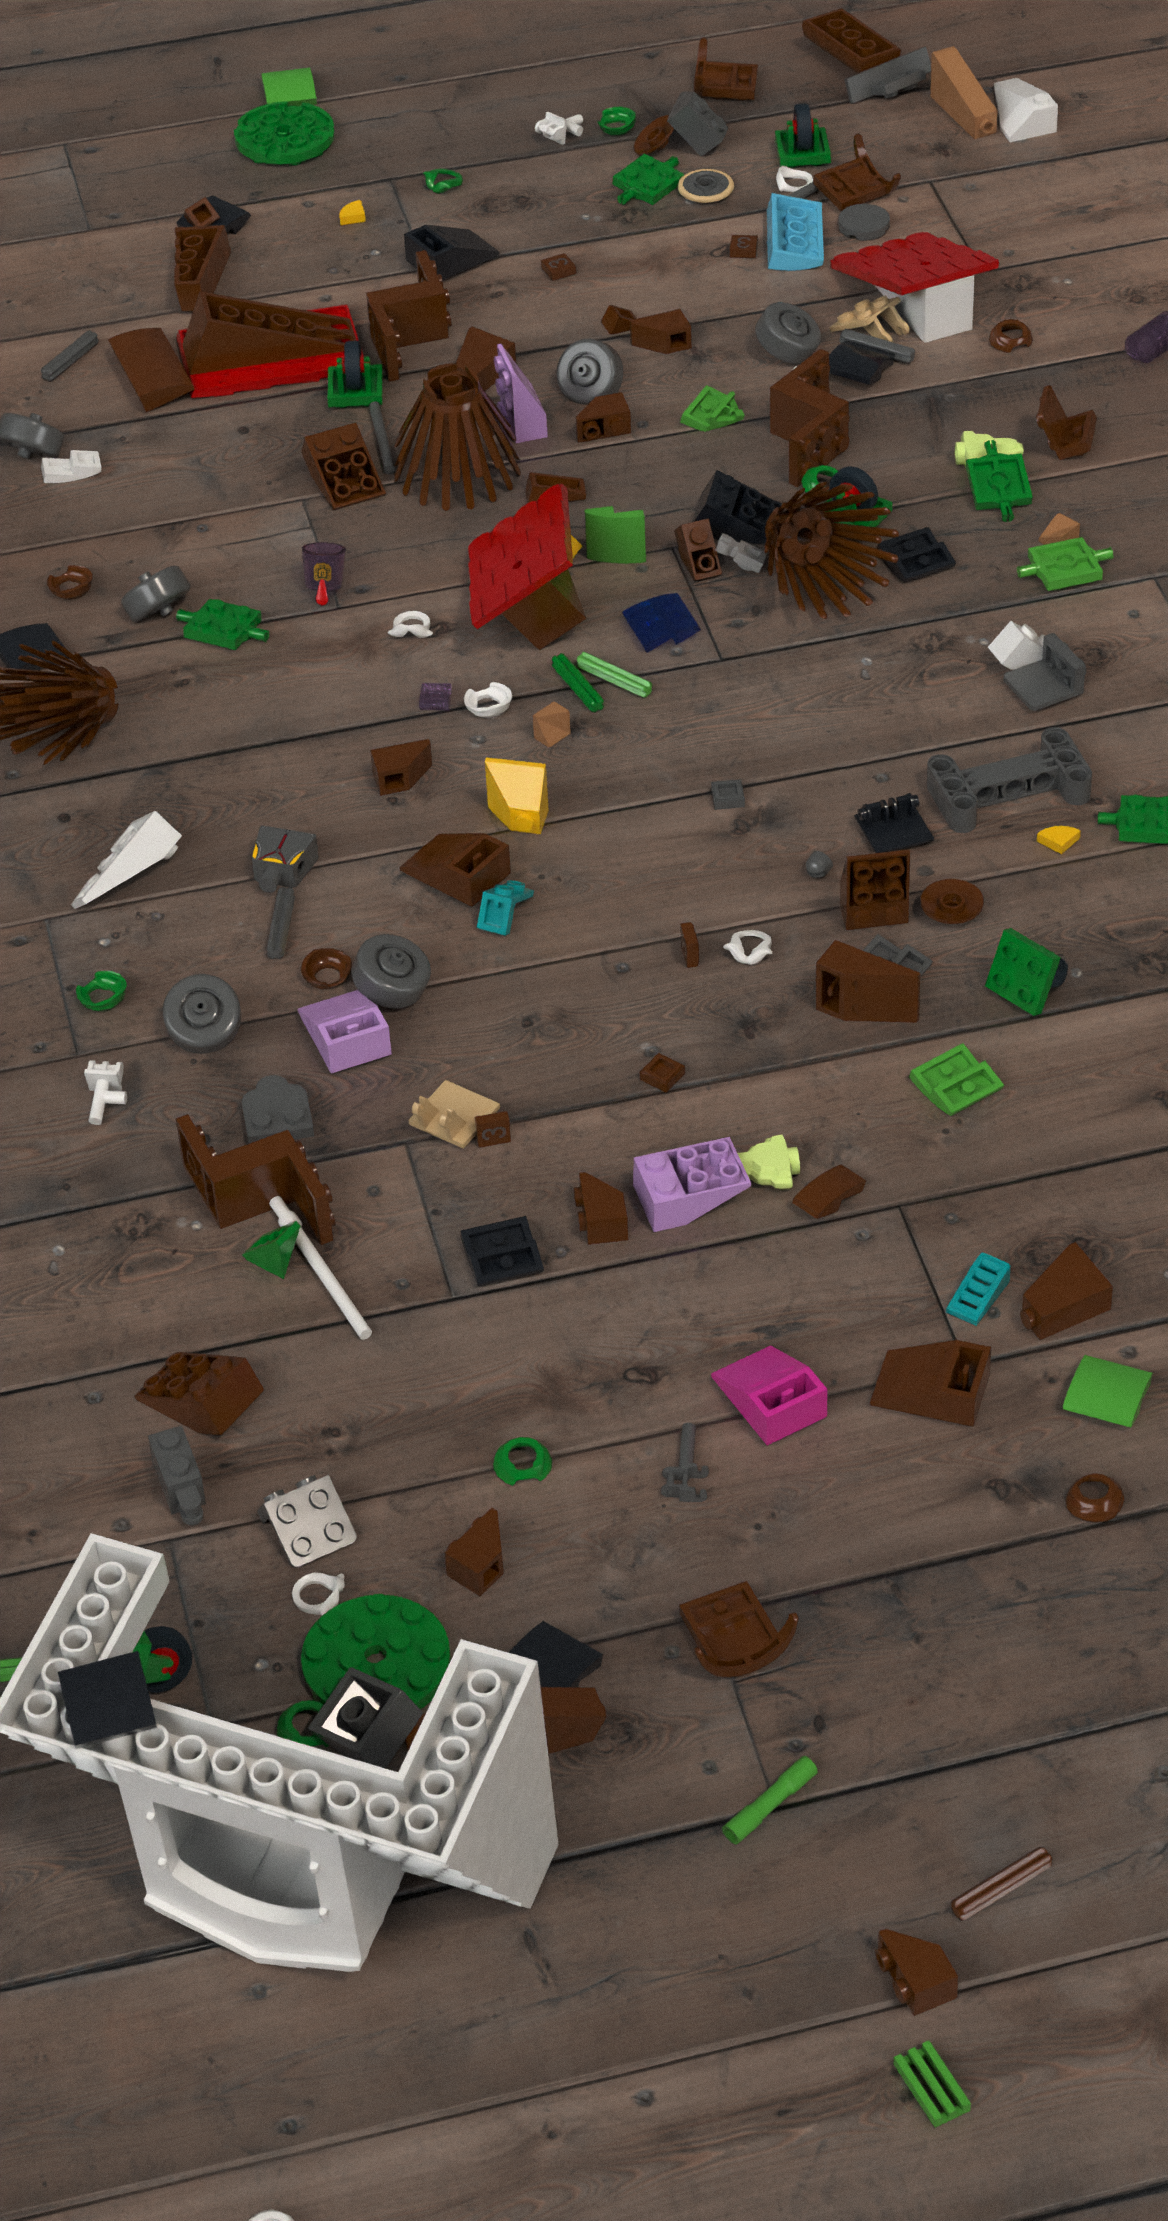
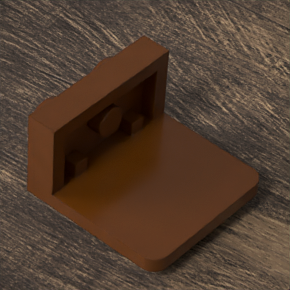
[1036,385,1097,460]

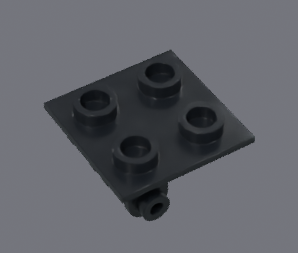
[854,793,934,853]

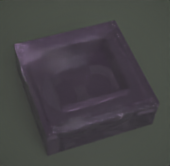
[419,683,452,711]

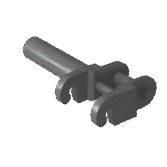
[661,1423,709,1502]

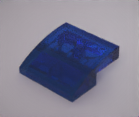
[622,593,701,653]

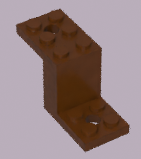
[366,250,452,382]
[770,348,850,487]
[176,1114,336,1245]

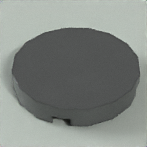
[838,204,890,241]

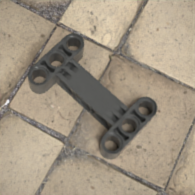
[927,727,1092,833]

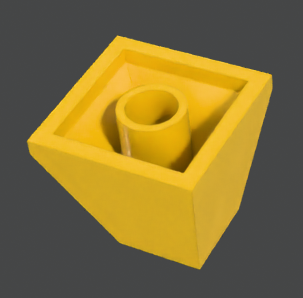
[485,757,549,834]

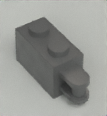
[148,1425,206,1525]

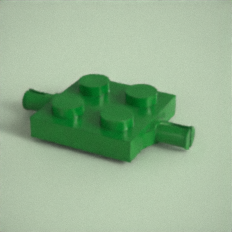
[612,154,684,205]
[965,440,1033,522]
[176,599,269,650]
[1098,794,1168,844]

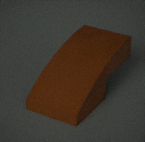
[792,1164,866,1219]

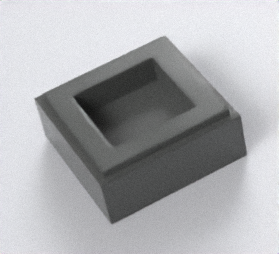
[711,779,745,810]

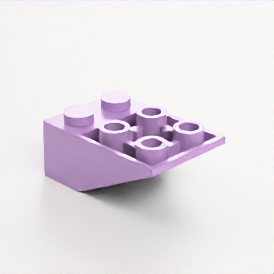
[494,344,547,443]
[298,990,392,1073]
[633,1137,751,1232]

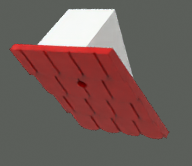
[830,232,999,343]

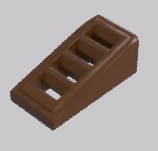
[525,472,587,503]

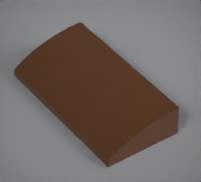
[108,328,195,413]

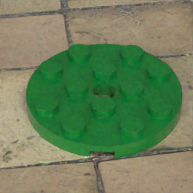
[234,101,335,166]
[301,1593,451,1710]

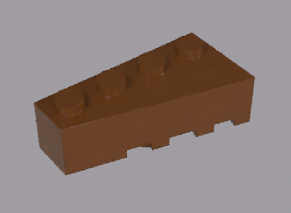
[174,225,231,312]

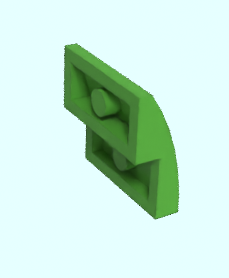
[261,67,317,106]
[584,506,646,564]
[909,1043,1004,1116]
[1063,1355,1153,1428]

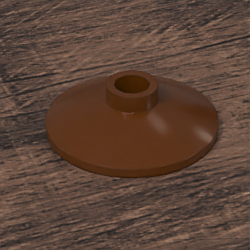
[634,115,674,155]
[920,879,984,924]

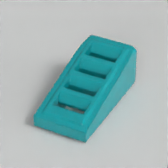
[946,1252,1011,1326]

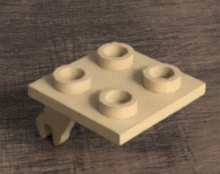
[829,296,910,342]
[409,1080,500,1149]

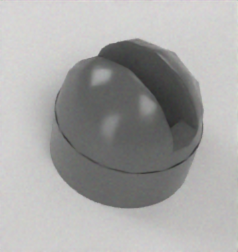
[806,851,833,878]

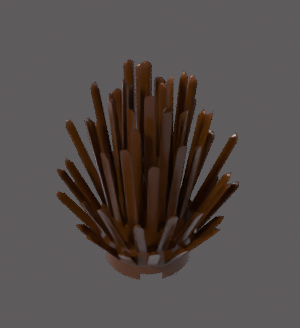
[0,641,119,765]

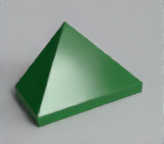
[242,1221,300,1279]

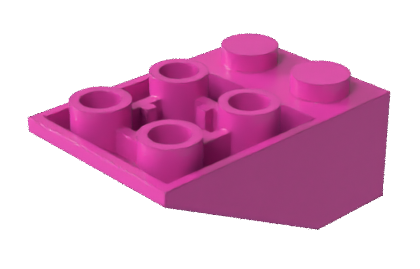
[711,1345,827,1445]

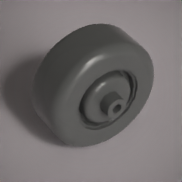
[755,302,821,364]
[557,339,624,404]
[0,413,64,459]
[121,565,191,623]
[351,934,431,1009]
[163,974,241,1054]

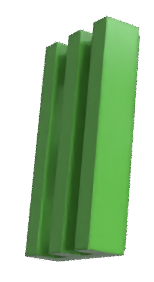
[894,2040,971,2128]

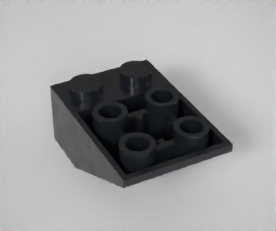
[404,225,500,281]
[692,470,782,545]

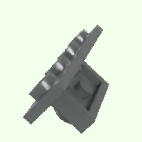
[844,47,931,103]

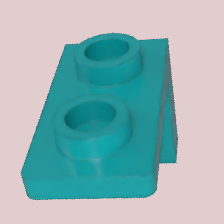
[477,880,534,935]

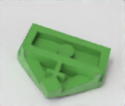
[680,385,745,432]

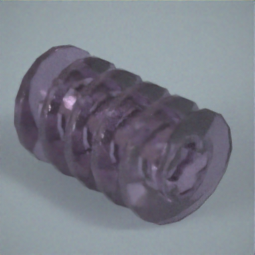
[1125,311,1168,363]

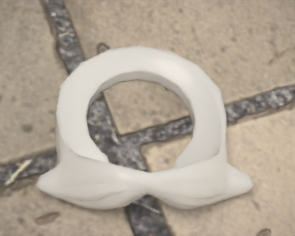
[776,166,813,192]
[388,611,433,638]
[724,930,773,965]
[292,1572,345,1615]

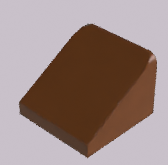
[184,197,220,227]
[601,305,637,335]

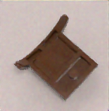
[693,37,758,101]
[813,133,901,211]
[679,1581,799,1678]

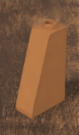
[930,46,997,139]

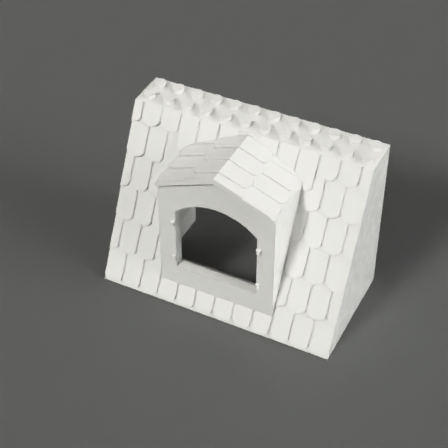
[0,1533,558,1972]

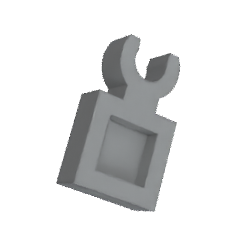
[715,533,766,573]

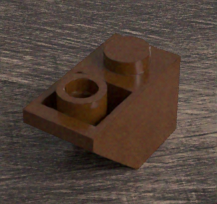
[630,309,692,354]
[576,392,631,443]
[674,519,722,581]
[370,739,432,796]
[574,1172,628,1245]
[445,1508,504,1596]
[875,1929,958,2016]

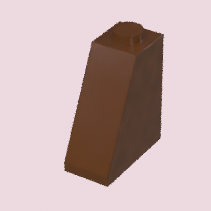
[456,326,516,391]
[1020,1242,1113,1340]
[540,1687,607,1754]

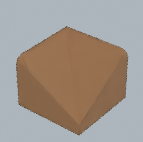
[1039,513,1080,545]
[533,702,571,747]

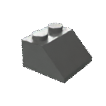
[667,91,729,157]
[307,1667,423,1768]

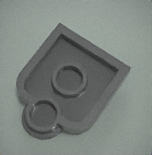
[242,1075,314,1143]

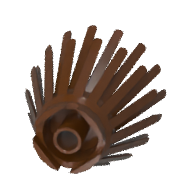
[394,363,521,511]
[765,482,899,619]

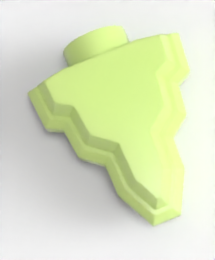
[955,431,1023,468]
[737,1134,800,1190]

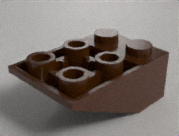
[302,422,386,510]
[400,833,511,907]
[840,849,910,930]
[816,940,921,1023]
[870,1340,991,1427]
[134,1352,264,1435]

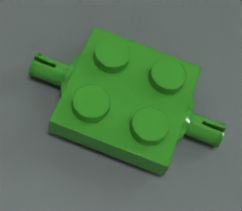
[1017,537,1114,591]

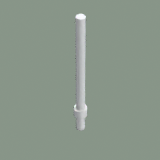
[269,1196,372,1340]

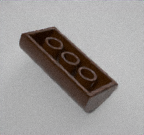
[802,8,901,74]

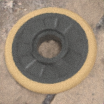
[678,169,734,203]

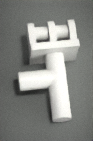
[535,112,583,144]
[84,1060,127,1125]

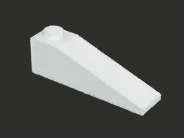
[994,78,1058,142]
[71,811,182,909]

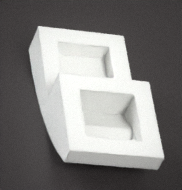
[41,450,101,483]

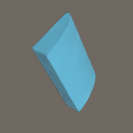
[767,193,824,271]

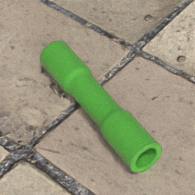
[722,1756,818,1845]

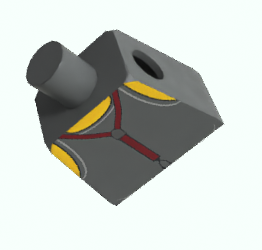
[252,825,319,893]

